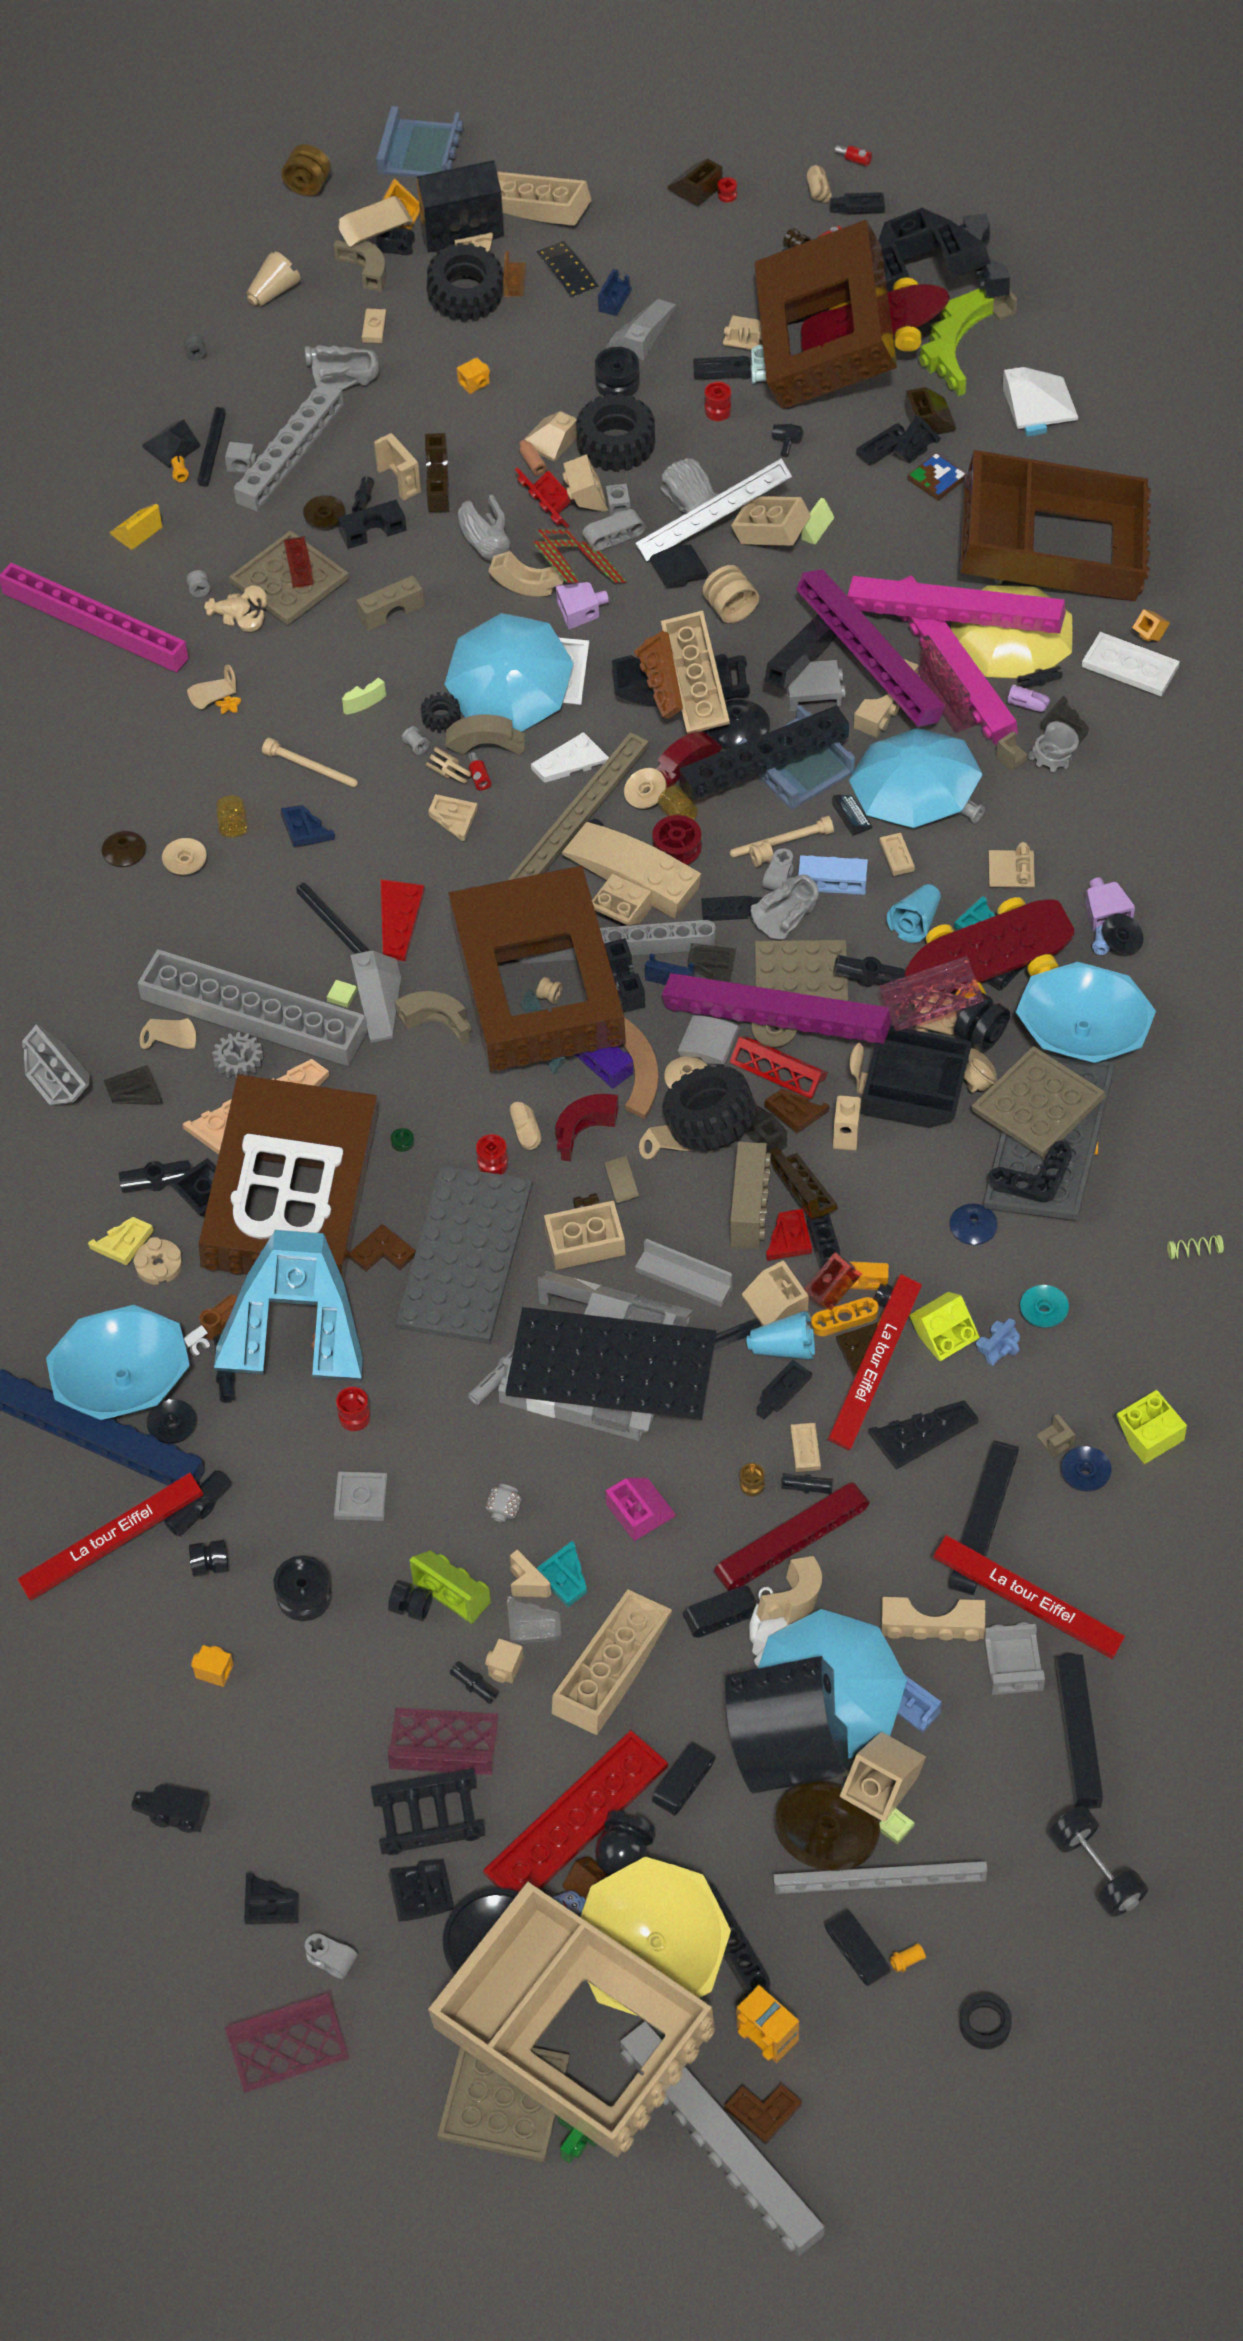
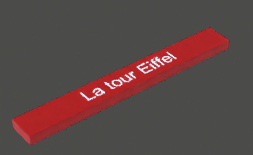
[827,1274,922,1451]
[17,1473,204,1601]
[933,1535,1125,1659]

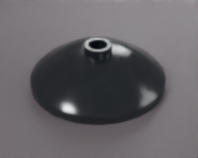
[705,699,770,749]

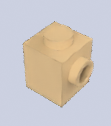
[485,1639,524,1684]

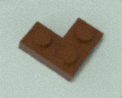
[349,1224,416,1272]
[724,2084,802,2145]

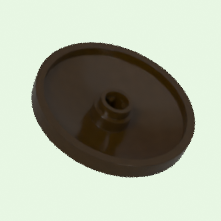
[774,1781,880,1871]

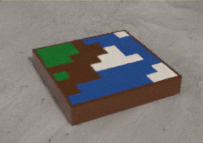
[908,453,966,501]

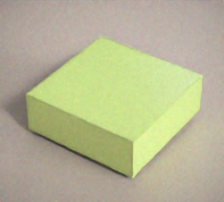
[327,980,357,1008]
[880,1809,914,1845]

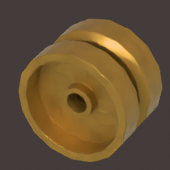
[281,144,331,196]

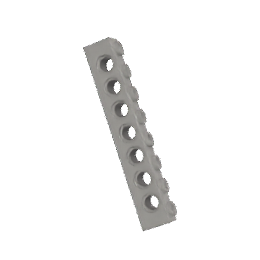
[234,382,344,511]

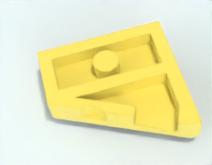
[88,1217,154,1266]

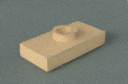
[362,309,387,343]
[879,833,915,876]
[791,1423,821,1472]

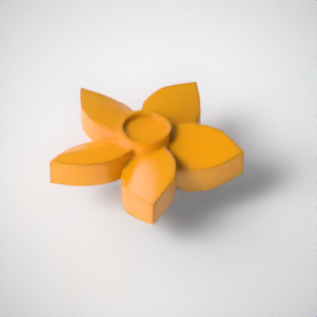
[215,696,241,715]

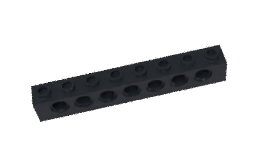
[680,705,849,801]

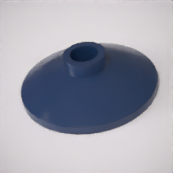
[950,1204,998,1245]
[1061,1446,1112,1491]

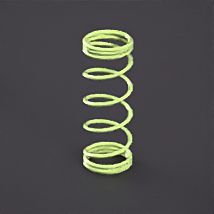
[1168,1235,1224,1260]

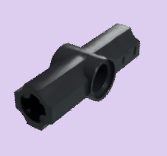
[833,954,905,989]
[119,1159,191,1193]
[164,1470,232,1536]

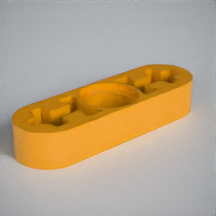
[811,1297,879,1336]

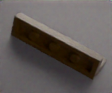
[769,1147,838,1220]

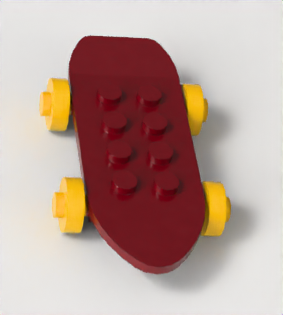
[801,278,950,352]
[905,897,1075,1008]

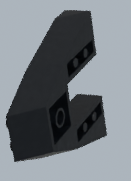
[878,208,991,292]

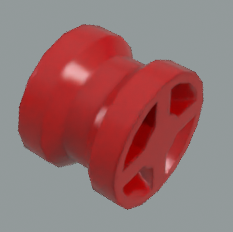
[718,177,737,203]

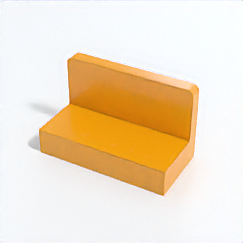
[839,1261,889,1290]

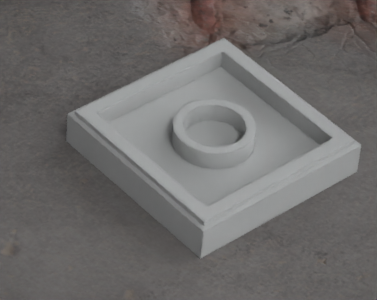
[334,1472,388,1521]

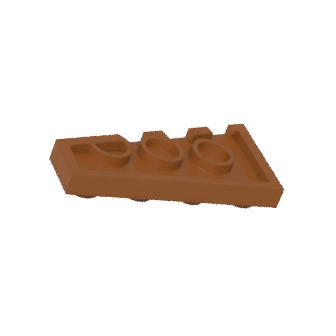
[634,631,683,719]

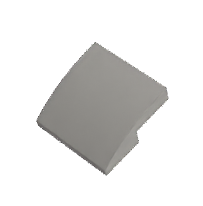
[678,1015,740,1064]

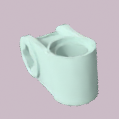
[751,345,767,384]

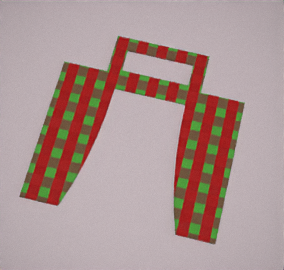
[532,529,627,583]

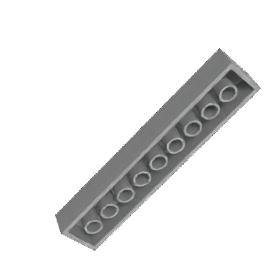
[137,949,367,1066]

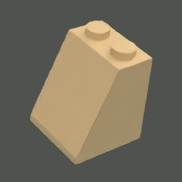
[840,1732,926,1822]

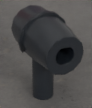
[772,423,803,457]

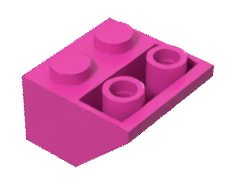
[605,1478,676,1541]

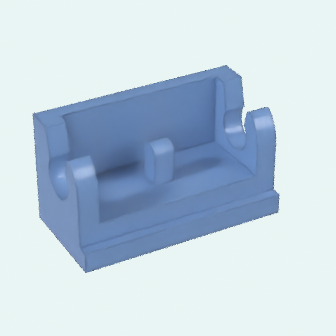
[897,1674,941,1733]

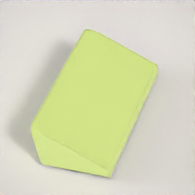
[801,498,834,544]

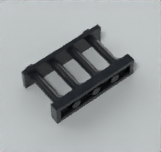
[371,1768,485,1855]

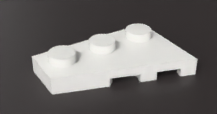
[531,732,609,783]

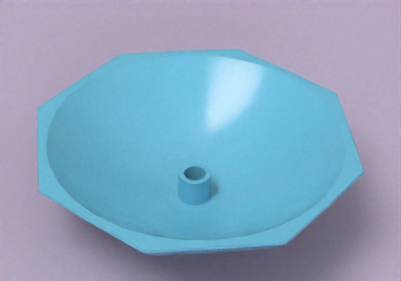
[445,613,574,732]
[849,728,983,828]
[1016,962,1156,1063]
[46,1305,190,1420]
[758,1609,907,1759]

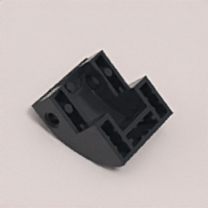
[725,1656,849,1794]

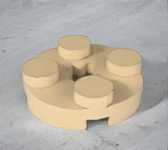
[134,1237,182,1285]

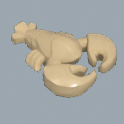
[205,585,268,632]

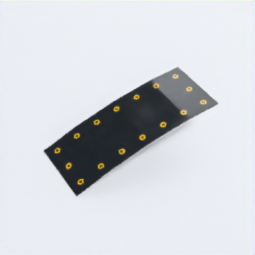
[536,241,599,298]

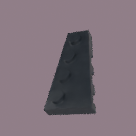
[869,1400,979,1470]

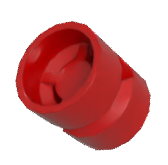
[704,381,731,421]
[476,1134,508,1175]
[336,1387,370,1431]

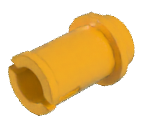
[171,456,189,482]
[889,1943,926,1972]

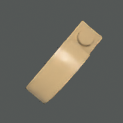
[488,551,564,596]
[756,1556,822,1624]

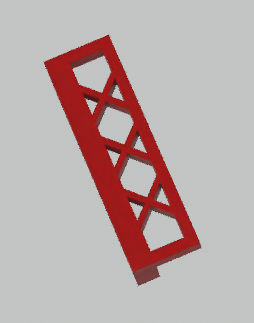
[729,1036,828,1099]

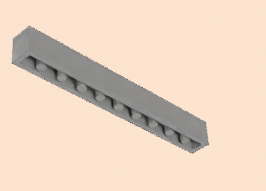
[620,2021,825,2257]

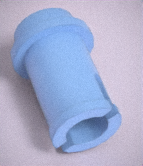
[1092,925,1110,955]

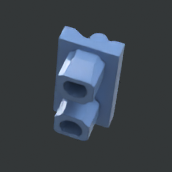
[976,1318,1020,1366]

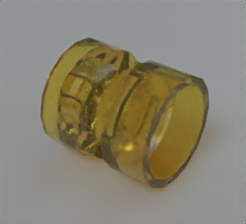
[658,785,698,820]
[216,795,247,838]

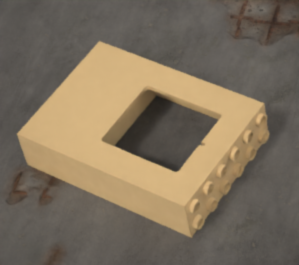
[428,1882,715,2157]

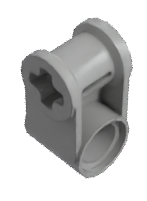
[763,848,794,890]
[305,1934,358,1979]

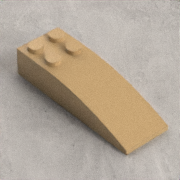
[497,172,591,225]
[661,611,730,734]
[562,822,701,919]
[552,1589,672,1735]

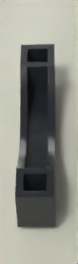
[960,213,1010,298]

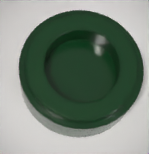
[390,1128,414,1152]

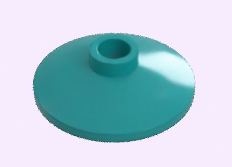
[1020,1285,1069,1328]

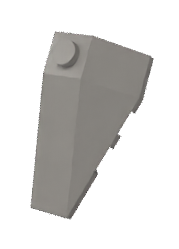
[606,299,676,360]
[350,950,402,1043]

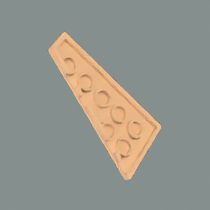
[183,1059,330,1154]

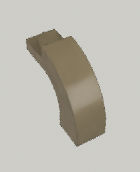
[333,240,386,292]
[445,714,525,755]
[395,991,471,1045]

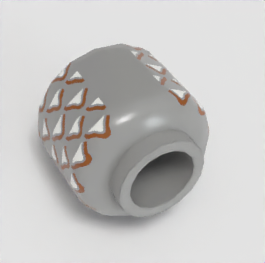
[486,1484,522,1523]

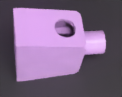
[556,582,609,629]
[1085,877,1135,932]

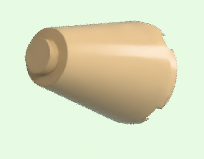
[246,251,301,307]

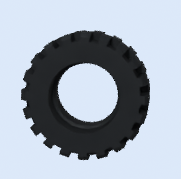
[427,243,503,322]
[576,393,655,472]
[662,1065,757,1151]

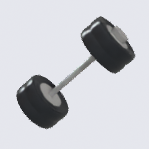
[1049,1806,1149,1917]

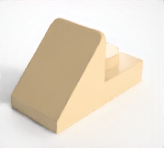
[510,1550,551,1598]

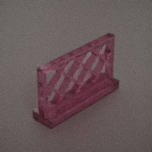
[918,635,975,734]
[879,956,984,1031]
[388,1708,498,1775]
[225,1993,349,2093]

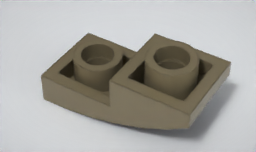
[604,1155,639,1203]

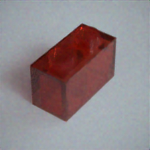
[284,536,313,588]
[804,1252,862,1310]

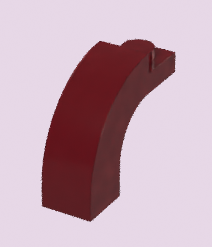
[656,732,723,793]
[555,1094,619,1162]

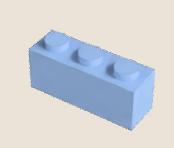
[798,855,868,895]

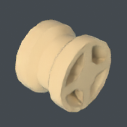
[749,841,774,867]
[536,977,563,1004]

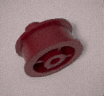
[652,815,702,865]

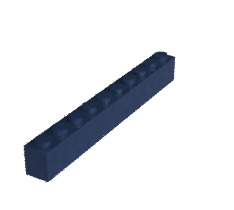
[0,1369,205,1486]

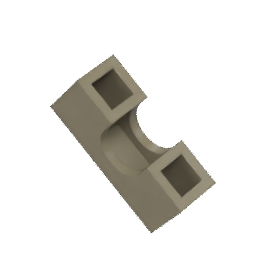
[356,575,424,631]

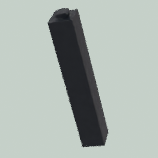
[764,614,837,689]
[1055,1653,1103,1809]

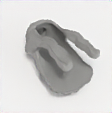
[312,346,379,390]
[661,458,719,514]
[458,495,510,561]
[750,874,819,940]

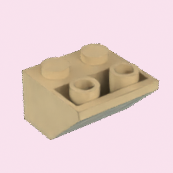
[592,874,652,925]
[742,1260,809,1326]

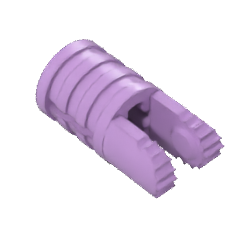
[1007,684,1050,712]

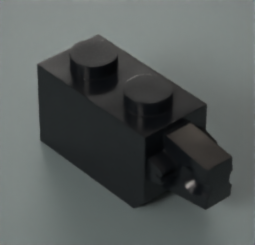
[131,1784,210,1833]

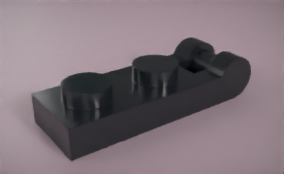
[693,356,751,379]
[856,423,906,465]

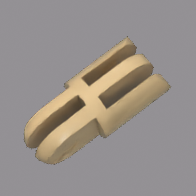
[807,165,832,203]
[425,747,471,783]
[510,1102,542,1150]

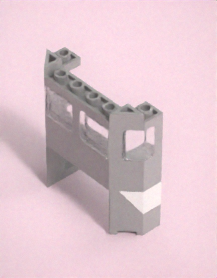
[498,1271,693,1441]

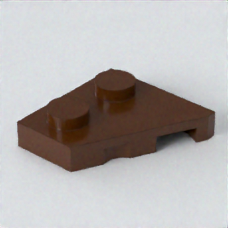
[764,1089,830,1133]

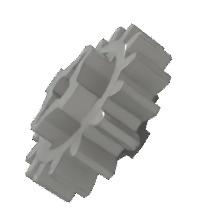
[212,1032,264,1078]

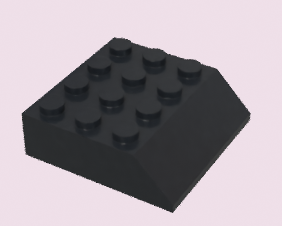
[417,160,504,253]
[860,1025,972,1128]

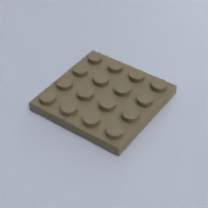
[229,531,349,625]
[755,940,848,1001]
[972,1046,1106,1158]
[437,2047,570,2163]

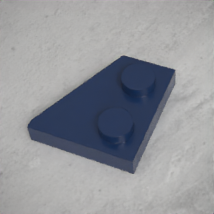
[281,805,335,847]

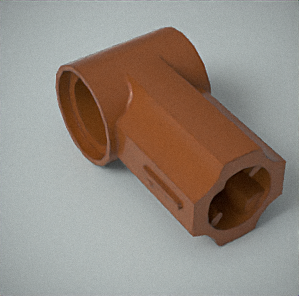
[199,1294,238,1340]

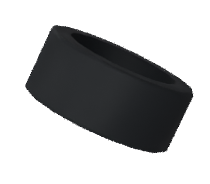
[960,1994,1012,2049]

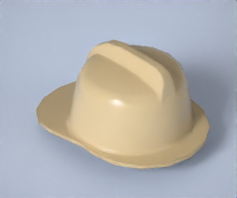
[964,1049,997,1093]

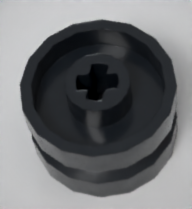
[595,347,640,397]
[954,993,1010,1053]
[273,1555,332,1622]

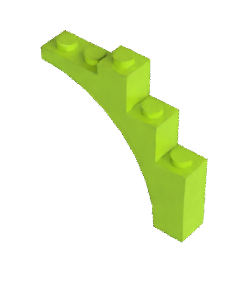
[919,288,994,396]

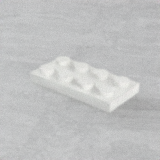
[1082,632,1180,696]

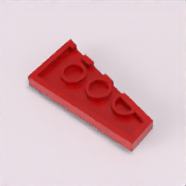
[381,879,425,962]

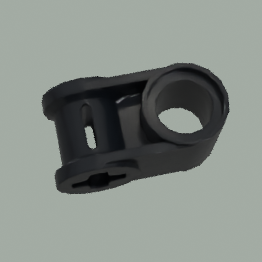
[376,228,415,255]

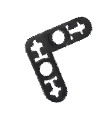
[988,1141,1072,1202]

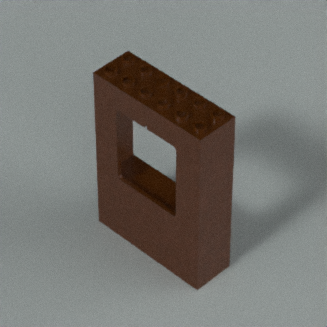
[754,219,897,409]
[960,450,1151,602]
[448,866,626,1071]

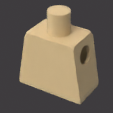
[833,1096,861,1151]

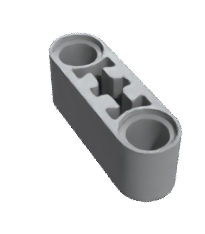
[582,509,646,551]

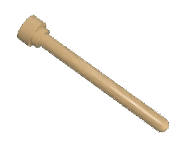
[262,737,358,787]
[730,816,834,858]

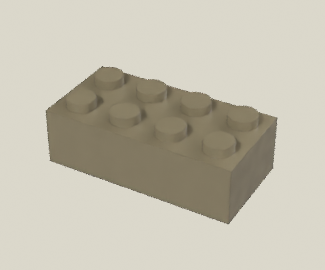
[730,1142,771,1249]

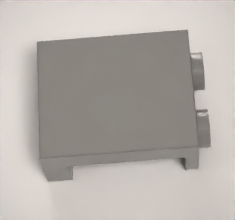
[786,660,845,711]
[984,1622,1045,1695]

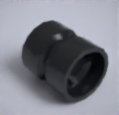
[189,1539,229,1577]
[388,1580,433,1621]

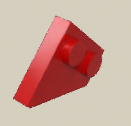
[766,1209,812,1261]

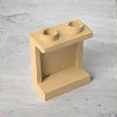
[374,433,421,501]

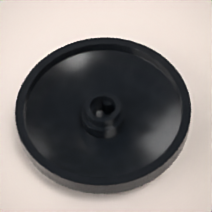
[443,1888,519,1976]

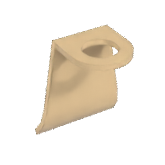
[187,664,236,710]
[140,1018,197,1049]
[850,1043,868,1094]
[639,1125,692,1159]

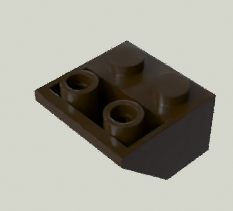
[667,158,723,206]
[905,387,956,433]

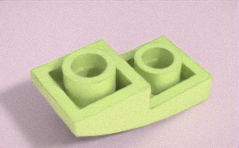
[342,678,386,715]

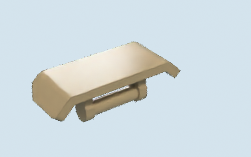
[339,196,413,247]

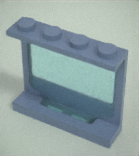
[376,106,463,177]
[738,705,855,810]

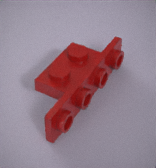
[515,467,574,528]

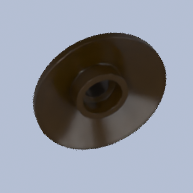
[303,495,345,528]
[102,831,146,867]

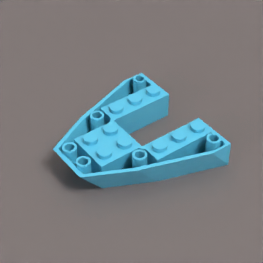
[214,1230,363,1381]

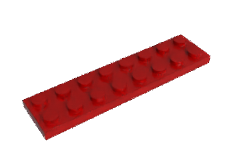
[483,1730,668,1892]

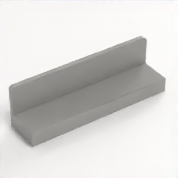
[635,1239,732,1307]

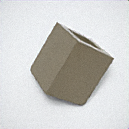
[993,291,1017,320]
[996,731,1028,771]
[1037,1414,1075,1459]

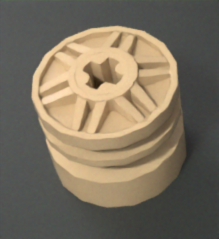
[702,565,759,623]

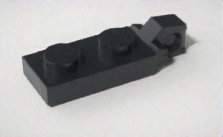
[829,192,885,213]
[701,896,763,921]
[756,1360,812,1420]

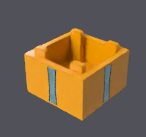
[737,1985,799,2063]

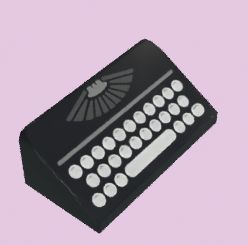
[832,795,873,836]

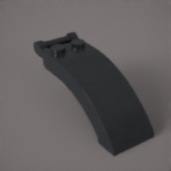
[612,654,750,706]

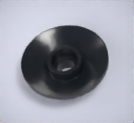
[1102,913,1144,955]
[147,1399,196,1443]

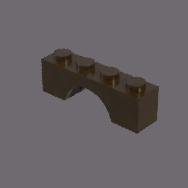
[425,433,449,512]

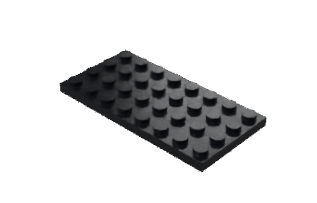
[505,1307,717,1420]

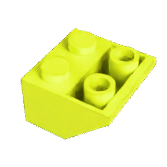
[909,1292,980,1361]
[1117,1390,1187,1464]

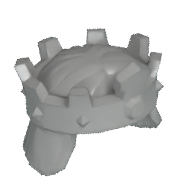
[1028,721,1079,772]

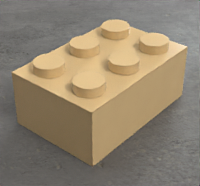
[731,496,811,546]
[544,1201,626,1270]

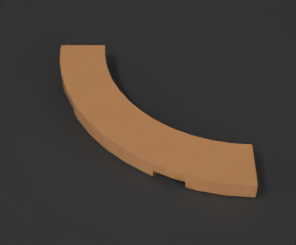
[621,1017,658,1119]

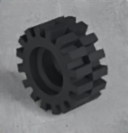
[421,692,461,733]

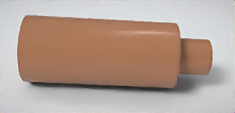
[519,440,547,476]

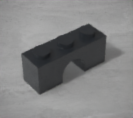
[338,499,407,549]
[604,938,645,1013]

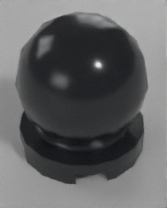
[595,1811,656,1876]

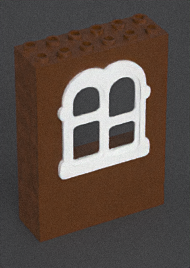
[199,1074,377,1282]

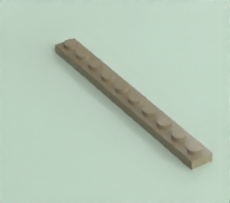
[508,732,649,880]

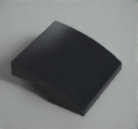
[650,544,709,588]
[388,1859,454,1922]

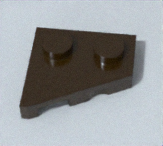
[836,1322,878,1377]

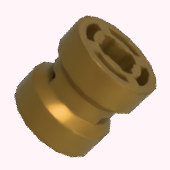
[740,1463,765,1497]

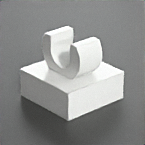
[184,1325,210,1356]

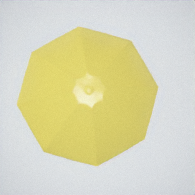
[951,585,1072,678]
[580,1857,731,2015]

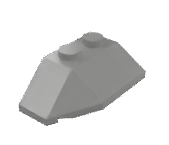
[22,1024,90,1106]

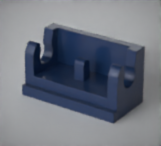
[598,269,632,316]
[645,953,696,985]

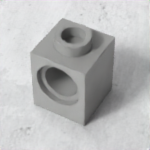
[225,442,258,473]
[606,483,630,517]

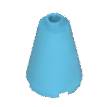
[887,884,941,943]
[747,1311,815,1360]

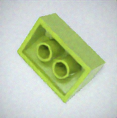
[409,1550,491,1624]

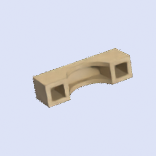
[854,659,920,738]
[882,1597,985,1641]

